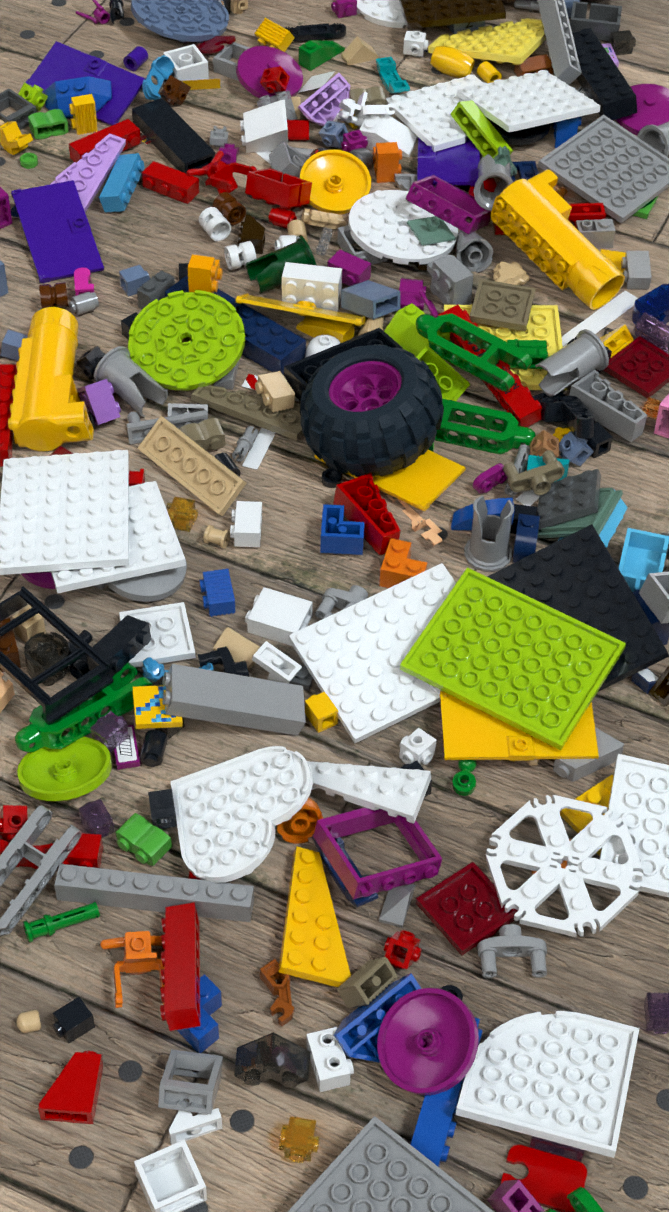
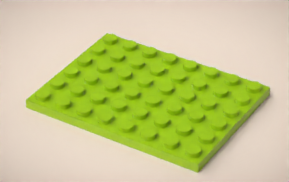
[400,567,626,750]

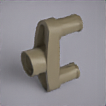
[503,450,565,495]

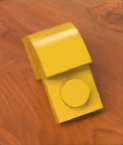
[0,121,33,155]

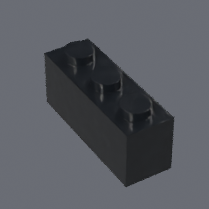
[87,615,151,677]

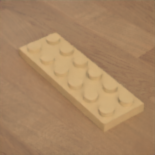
[137,416,247,516]

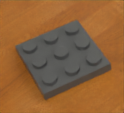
[537,469,601,529]

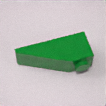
[299,40,345,71]

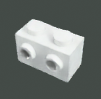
[230,501,262,547]
[306,1027,354,1092]

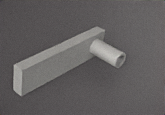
[126,410,208,445]

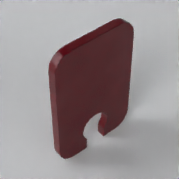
[193,36,236,54]

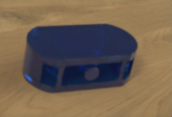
[632,284,669,331]

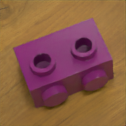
[327,249,371,286]

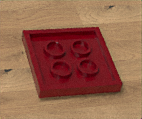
[603,336,669,399]
[416,862,518,956]

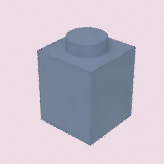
[119,265,150,297]
[1,329,28,361]

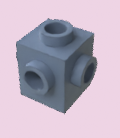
[319,121,349,148]
[559,431,594,466]

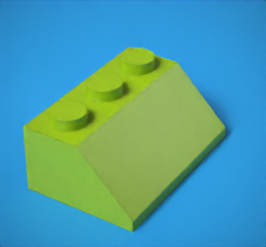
[384,303,450,357]

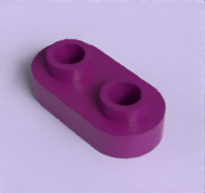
[472,463,507,494]

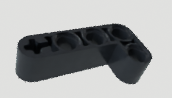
[541,396,594,439]

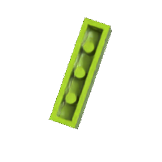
[450,100,513,158]

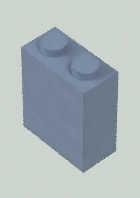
[341,280,400,319]

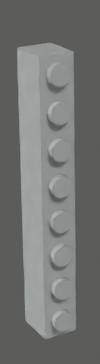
[537,0,582,85]
[54,864,254,923]

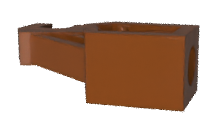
[260,959,295,1027]

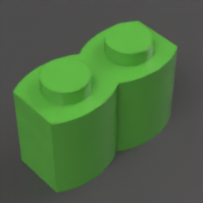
[28,109,68,139]
[116,813,172,866]

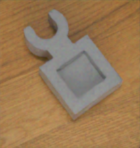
[210,126,228,147]

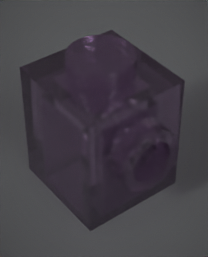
[90,711,129,752]
[79,799,114,838]

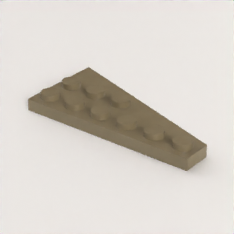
[191,385,303,441]

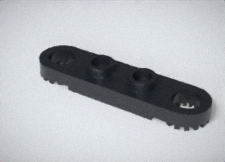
[285,23,346,42]

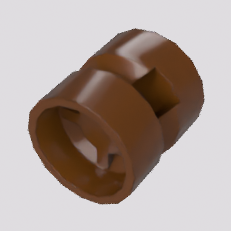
[213,192,246,226]
[39,282,69,309]

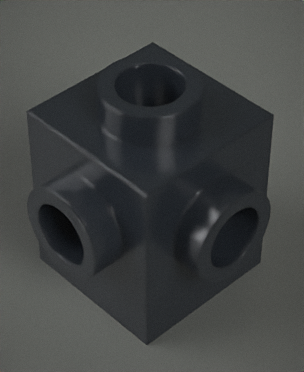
[76,346,105,380]

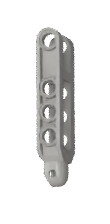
[0,805,82,936]

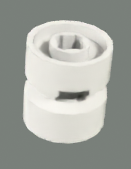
[199,207,231,241]
[224,241,256,270]

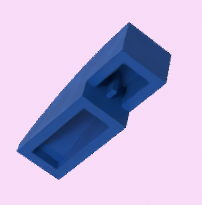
[451,498,515,530]

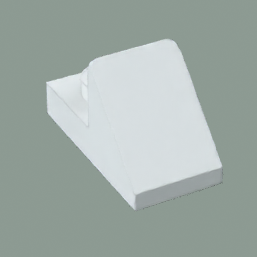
[252,641,302,683]
[169,1099,222,1145]

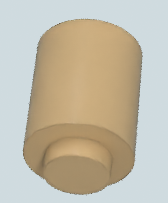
[287,220,308,242]

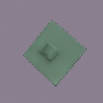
[407,216,456,246]

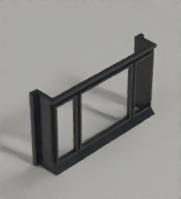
[0,586,114,725]

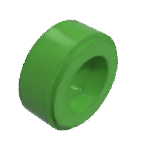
[20,153,38,169]

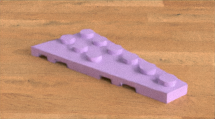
[51,134,126,212]

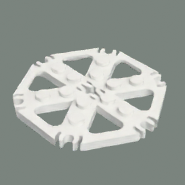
[486,795,643,937]

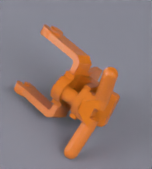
[100,931,165,1008]

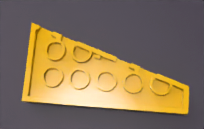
[278,846,351,987]

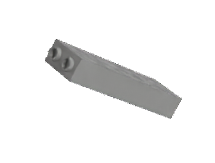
[162,664,306,736]

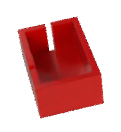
[245,168,312,210]

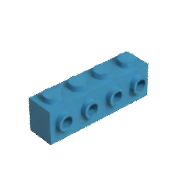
[99,153,145,212]

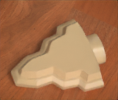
[301,208,346,230]
[493,261,530,286]

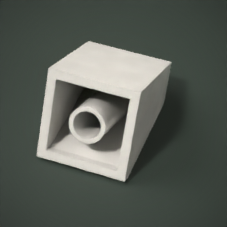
[240,100,288,153]

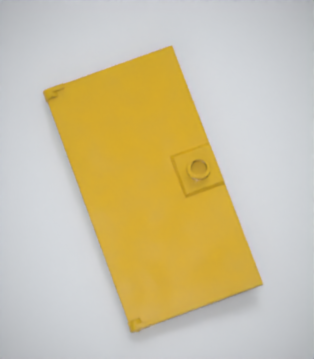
[314,450,466,512]
[439,691,599,761]

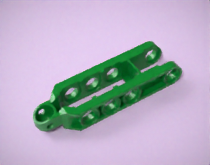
[416,313,533,392]
[435,399,536,455]
[15,662,155,752]

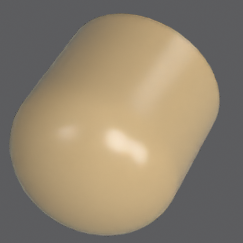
[17,1009,41,1033]

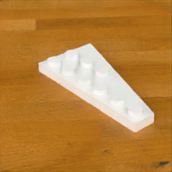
[307,761,431,824]

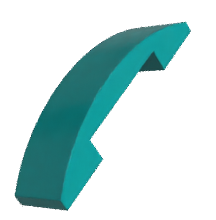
[376,57,410,93]

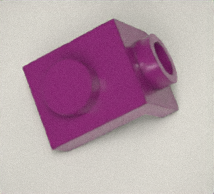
[331,0,357,18]
[219,143,239,164]

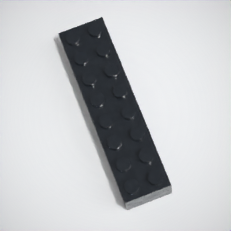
[572,28,637,120]

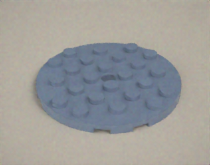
[131,0,229,43]

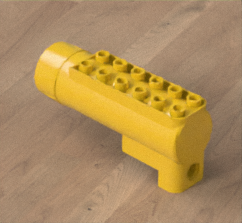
[491,169,625,310]
[8,307,94,451]

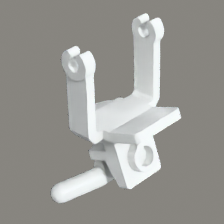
[333,92,395,127]

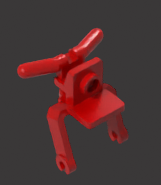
[187,151,257,194]

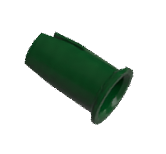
[245,235,317,294]

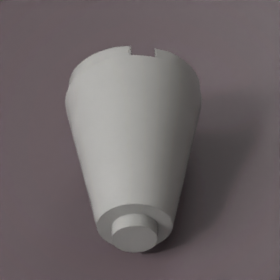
[457,230,493,273]

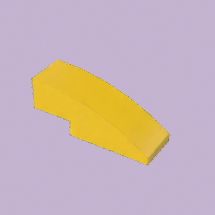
[296,315,354,343]

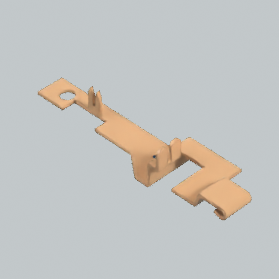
[386,494,442,546]

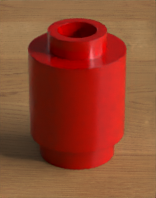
[268,207,297,229]

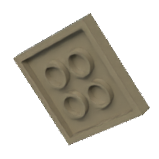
[469,279,536,331]

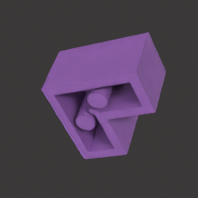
[77,379,121,426]

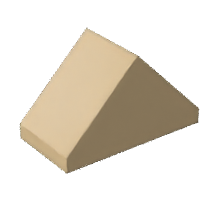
[341,36,378,65]

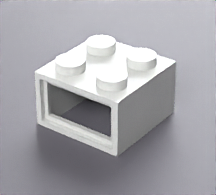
[134,1139,207,1212]

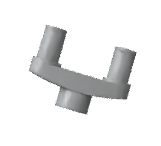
[316,585,368,620]
[477,924,547,978]

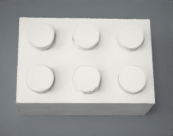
[282,262,342,312]

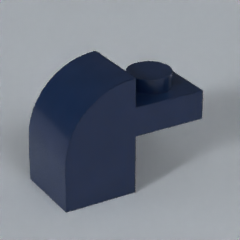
[512,514,540,563]

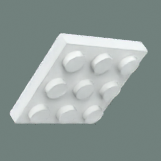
[119,602,196,668]

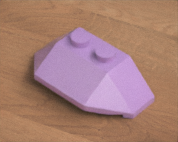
[298,73,350,126]

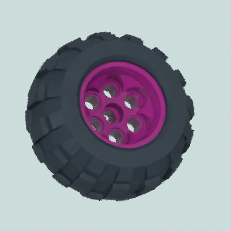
[300,344,444,477]

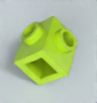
[18,82,48,111]

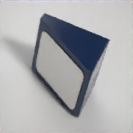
[631,668,659,694]

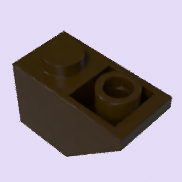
[238,215,265,254]

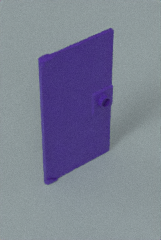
[26,41,146,126]
[417,136,480,186]
[11,180,104,283]

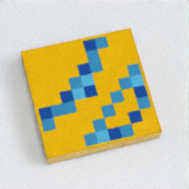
[132,685,183,729]

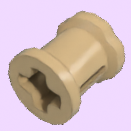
[204,525,230,549]

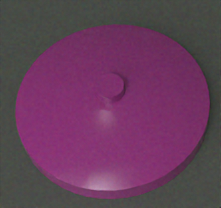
[236,46,303,98]
[616,84,669,135]
[377,988,479,1095]

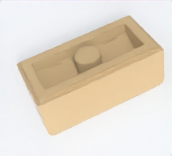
[213,627,260,671]

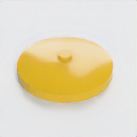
[300,150,371,215]

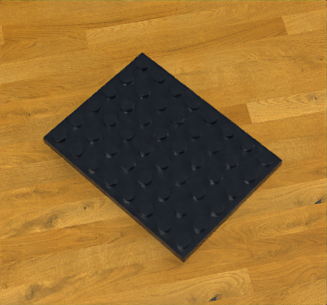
[487,524,669,692]

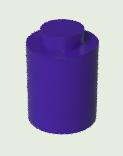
[123,46,148,71]

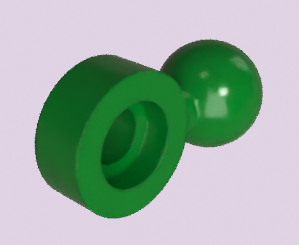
[452,760,477,796]

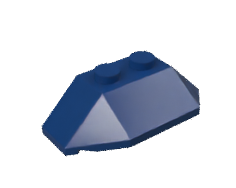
[44,76,112,119]
[334,973,422,1063]

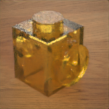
[166,497,198,532]
[279,1116,320,1163]

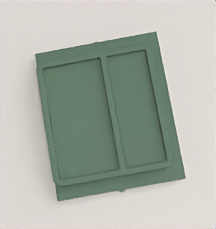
[537,488,623,538]

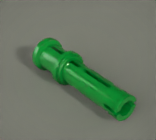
[23,902,100,943]

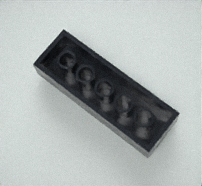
[284,328,403,401]

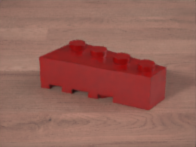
[333,473,401,555]

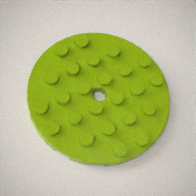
[128,290,245,391]

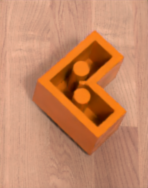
[373,142,402,183]
[379,538,427,588]

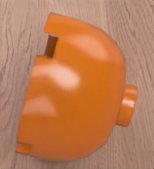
[276,797,323,844]

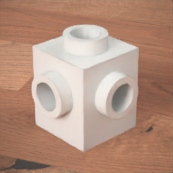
[403,31,429,57]
[399,728,436,766]

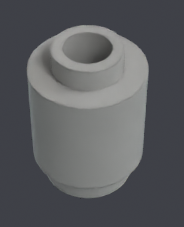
[69,292,99,315]

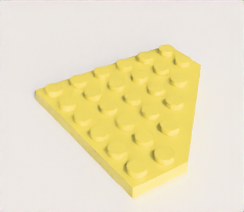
[428,18,546,65]
[444,305,567,390]

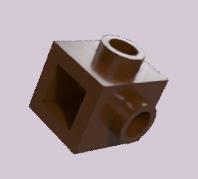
[161,75,191,105]

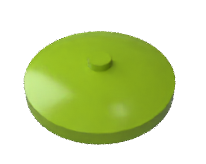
[17,737,112,801]

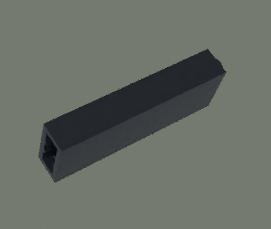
[132,98,215,174]

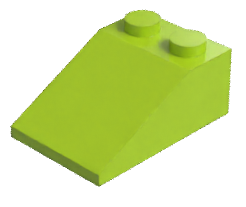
[416,345,470,401]

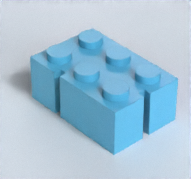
[618,528,669,592]

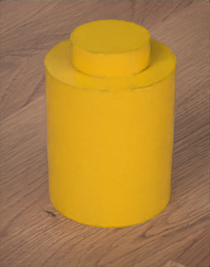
[477,61,502,83]

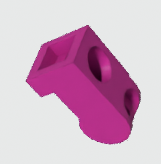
[74,267,95,296]

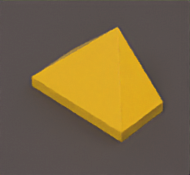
[599,324,634,357]

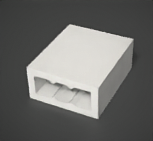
[245,587,313,646]

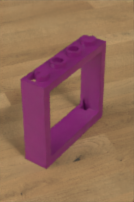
[405,175,491,234]
[313,807,442,899]

